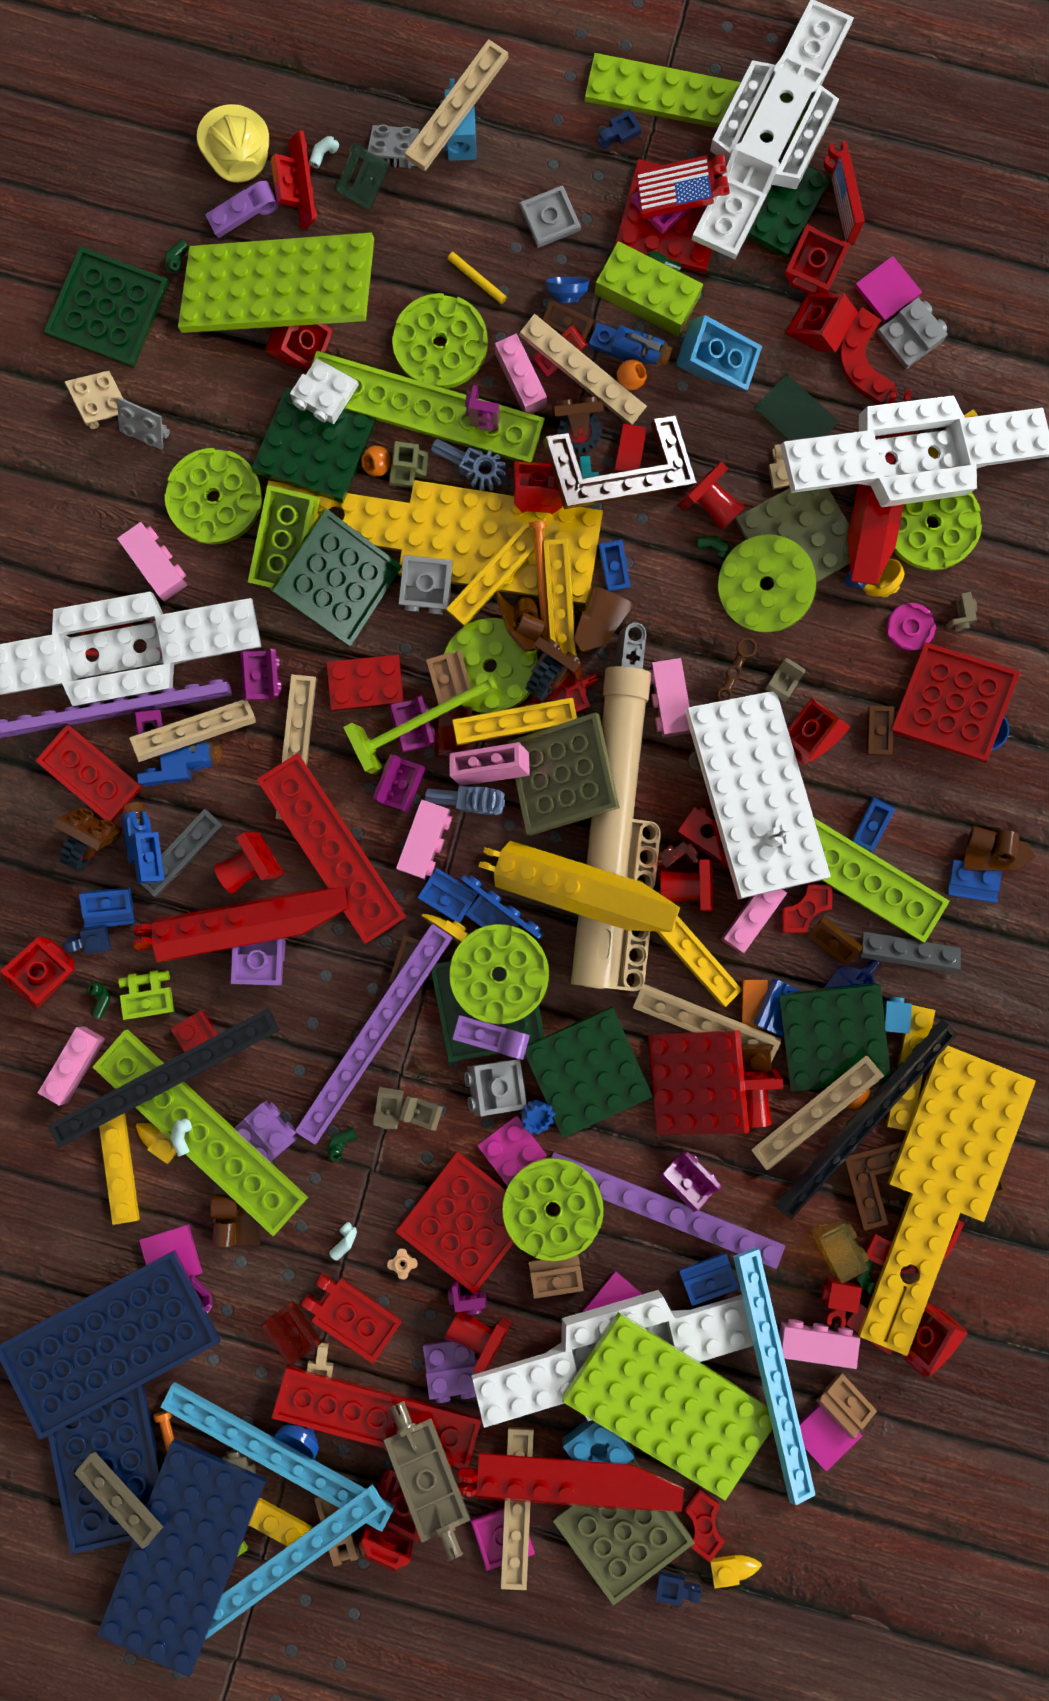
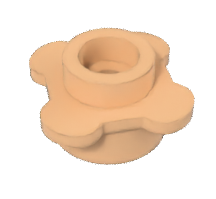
[387,1248,418,1279]

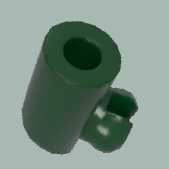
[165,239,189,273]
[647,250,681,272]
[696,536,731,559]
[87,982,110,1019]
[327,1127,357,1161]
[855,1256,877,1296]

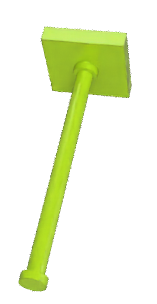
[343,675,498,775]

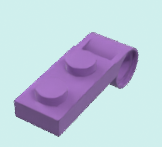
[205,181,279,238]
[453,1015,530,1060]

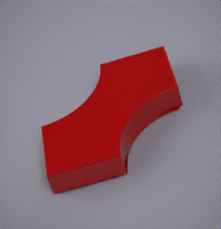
[781,884,832,933]
[684,1487,725,1562]

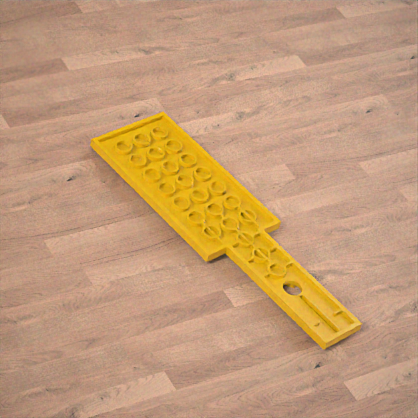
[268,480,603,605]

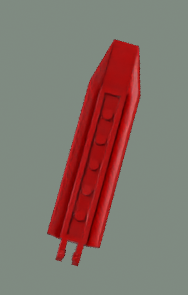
[847,387,918,585]
[133,887,347,962]
[457,1453,684,1512]

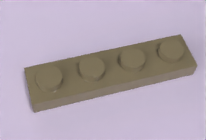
[74,1452,163,1549]

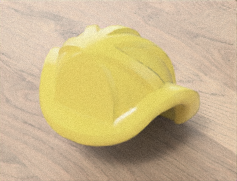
[196,104,269,183]

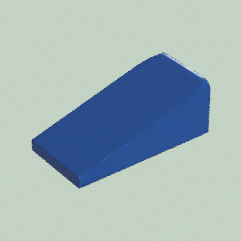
[597,539,631,591]
[851,796,896,852]

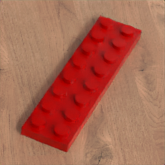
[256,753,406,944]
[272,1366,481,1469]

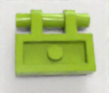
[118,970,174,1020]

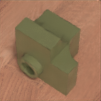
[389,441,428,488]

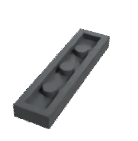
[140,809,224,897]
[860,932,961,974]

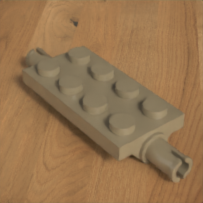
[384,1401,471,1562]

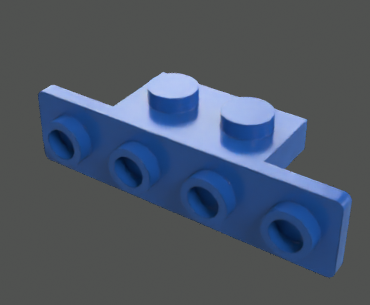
[461,875,542,940]

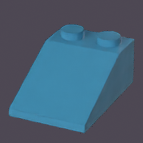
[676,315,762,391]

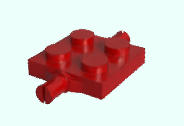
[519,674,599,714]

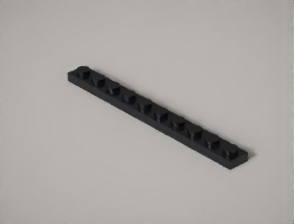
[48,1008,280,1148]
[775,1019,958,1220]

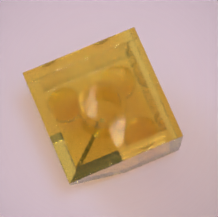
[809,1219,869,1283]

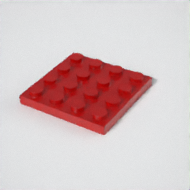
[615,159,716,273]
[891,642,1021,763]
[648,1030,749,1135]
[396,1151,514,1294]

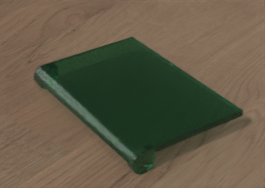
[754,374,839,441]

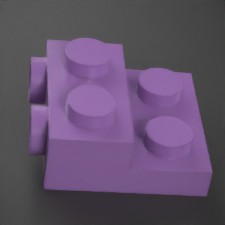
[231,938,286,985]
[234,1101,298,1162]
[423,1340,477,1403]

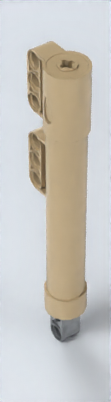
[571,623,660,991]

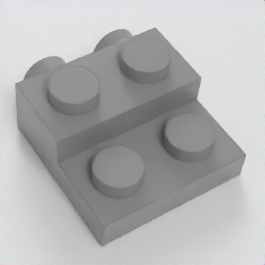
[877,297,948,369]
[399,555,453,614]
[464,1059,526,1116]

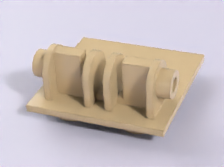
[64,371,123,429]

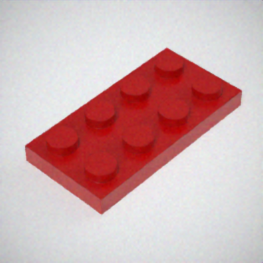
[35,724,143,822]

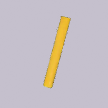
[447,252,507,304]

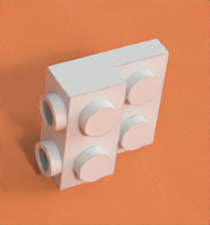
[290,358,358,424]

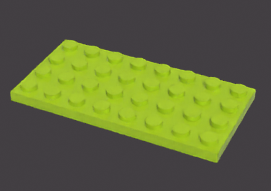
[178,232,374,333]
[561,1311,773,1501]

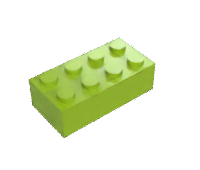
[595,241,703,337]
[248,485,320,588]

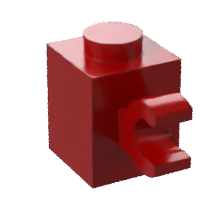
[821,1278,862,1328]

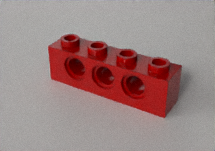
[676,807,730,870]

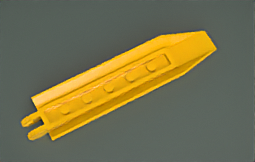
[478,841,680,932]

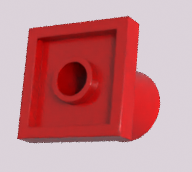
[677,462,745,530]
[214,832,285,894]
[661,860,714,912]
[744,1067,783,1127]
[444,1311,512,1373]

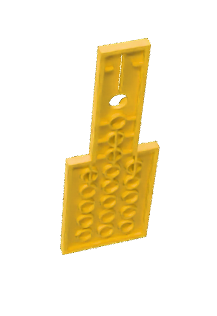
[858,1046,1036,1356]

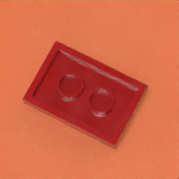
[327,655,404,711]

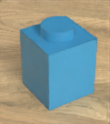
[882,997,912,1033]

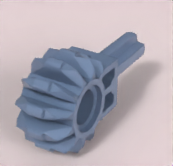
[431,439,506,491]
[425,786,505,815]

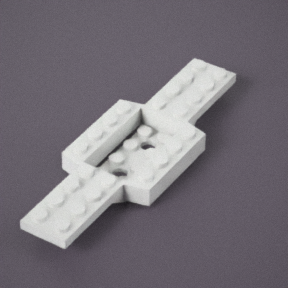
[692,0,854,259]
[780,396,1049,507]
[0,592,262,706]
[471,1290,754,1428]

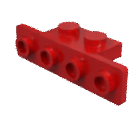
[270,130,317,230]

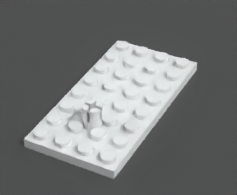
[685,691,831,899]

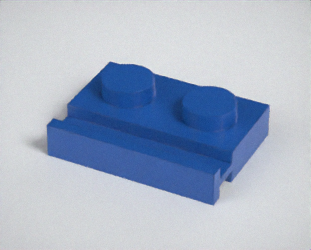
[946,860,1002,903]
[418,868,478,923]
[79,887,135,928]
[753,978,800,1038]
[679,1253,739,1306]

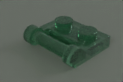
[334,142,390,210]

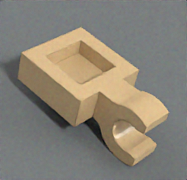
[768,444,790,490]
[307,1342,334,1377]

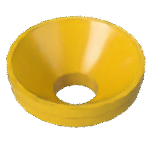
[863,559,904,598]

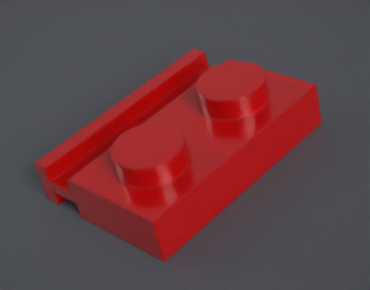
[171,1010,218,1052]

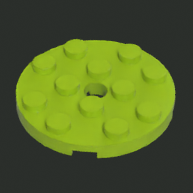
[392,293,488,389]
[165,448,262,545]
[894,492,982,571]
[718,534,816,633]
[444,618,539,714]
[450,924,549,1024]
[503,1158,603,1261]

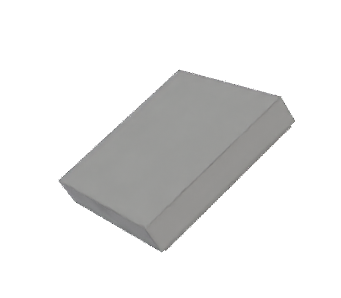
[519,185,581,248]

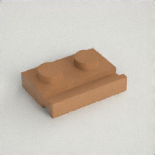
[426,650,471,705]
[529,1255,584,1299]
[816,1373,877,1439]

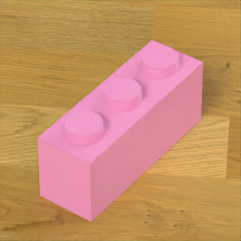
[495,333,547,414]
[117,522,188,602]
[647,658,691,738]
[450,742,530,786]
[396,799,453,880]
[720,889,787,954]
[38,1026,105,1105]
[779,1319,860,1369]

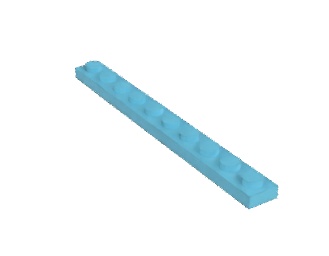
[733,1248,815,1505]
[160,1382,395,1532]
[206,1484,387,1639]

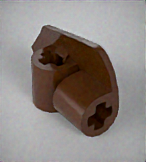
[574,587,633,652]
[495,591,545,652]
[963,826,1036,871]
[211,1183,261,1247]

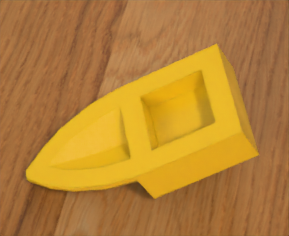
[422,914,468,944]
[136,1123,176,1164]
[710,1555,762,1588]

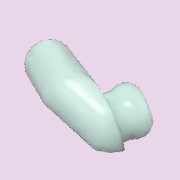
[308,136,339,168]
[170,1118,192,1157]
[329,1222,357,1261]

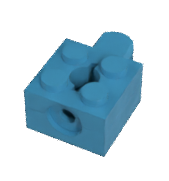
[440,78,477,161]
[562,1420,634,1464]

